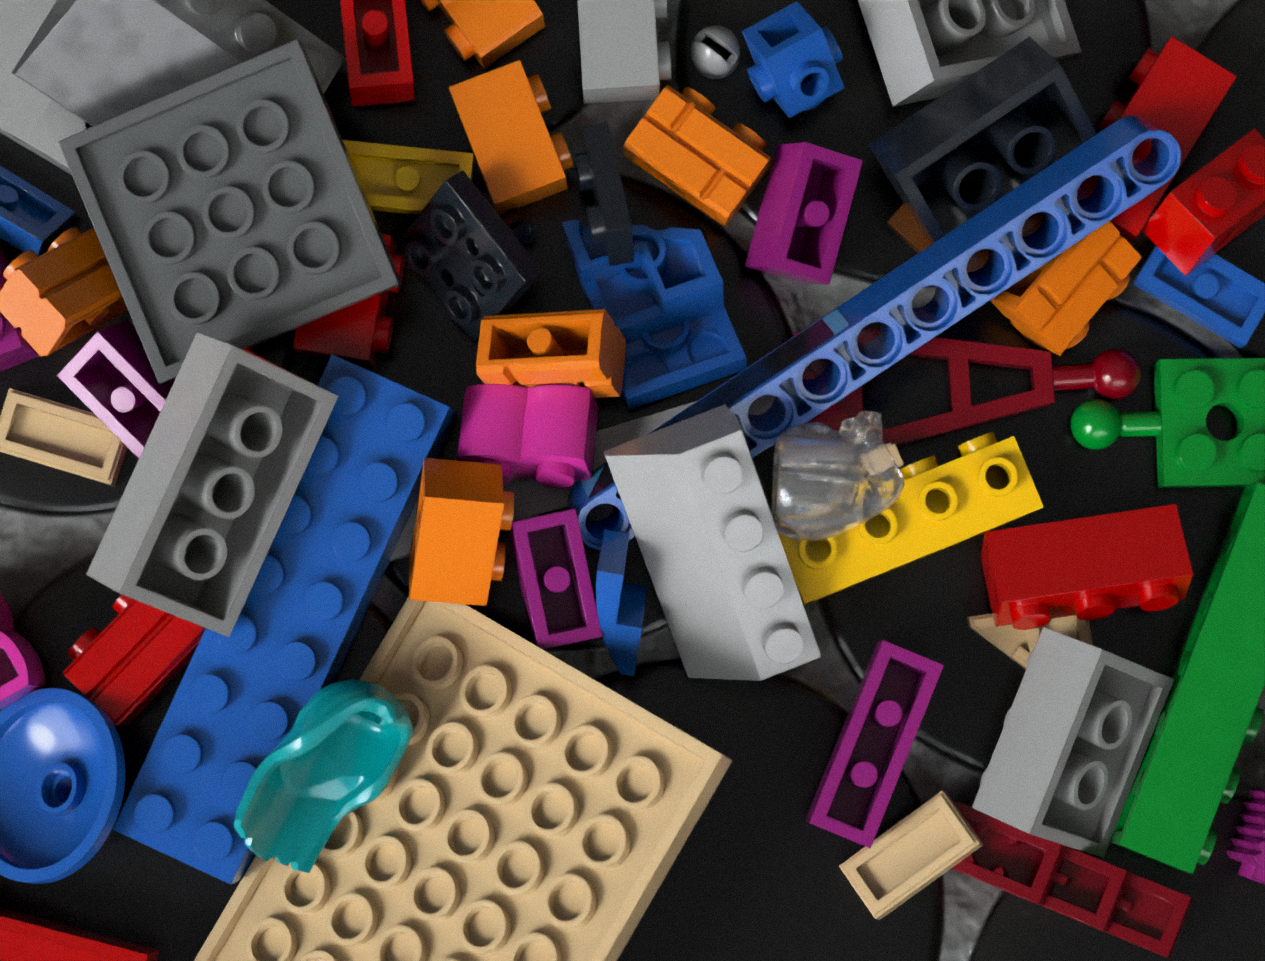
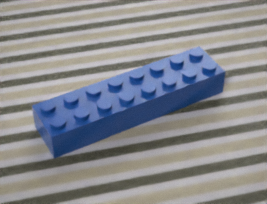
[113,354,457,884]

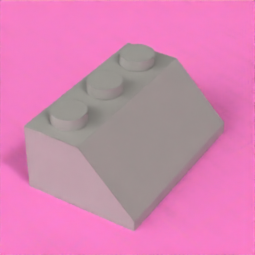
[972,627,1174,858]

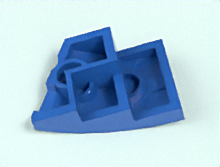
[562,220,747,410]

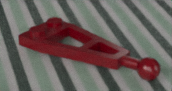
[793,328,1141,460]

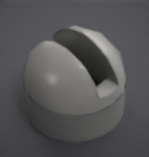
[690,26,741,79]

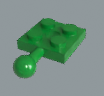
[1071,358,1265,488]

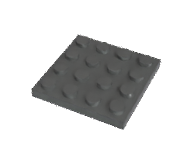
[58,39,402,384]

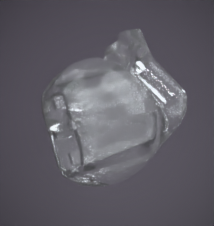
[771,411,905,541]

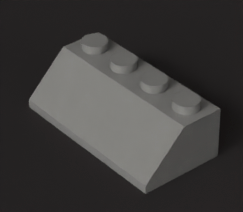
[603,404,821,681]

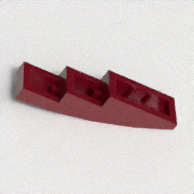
[951,799,1194,959]

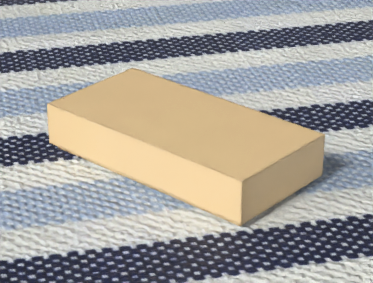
[0,388,127,486]
[839,791,983,920]

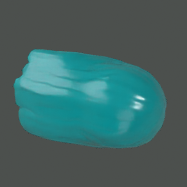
[234,679,413,873]

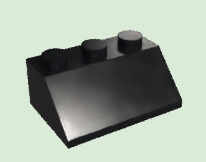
[868,36,1097,254]

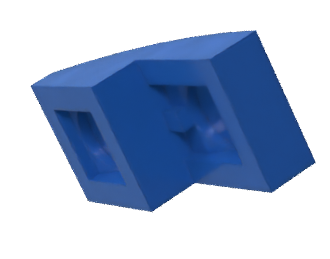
[596,529,647,676]

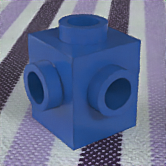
[742,1,844,118]

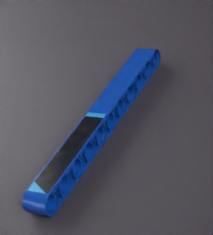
[567,116,1181,551]

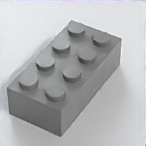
[86,332,338,637]

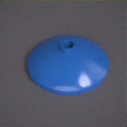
[0,688,125,884]

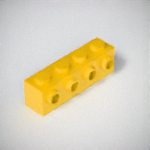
[777,432,1044,606]

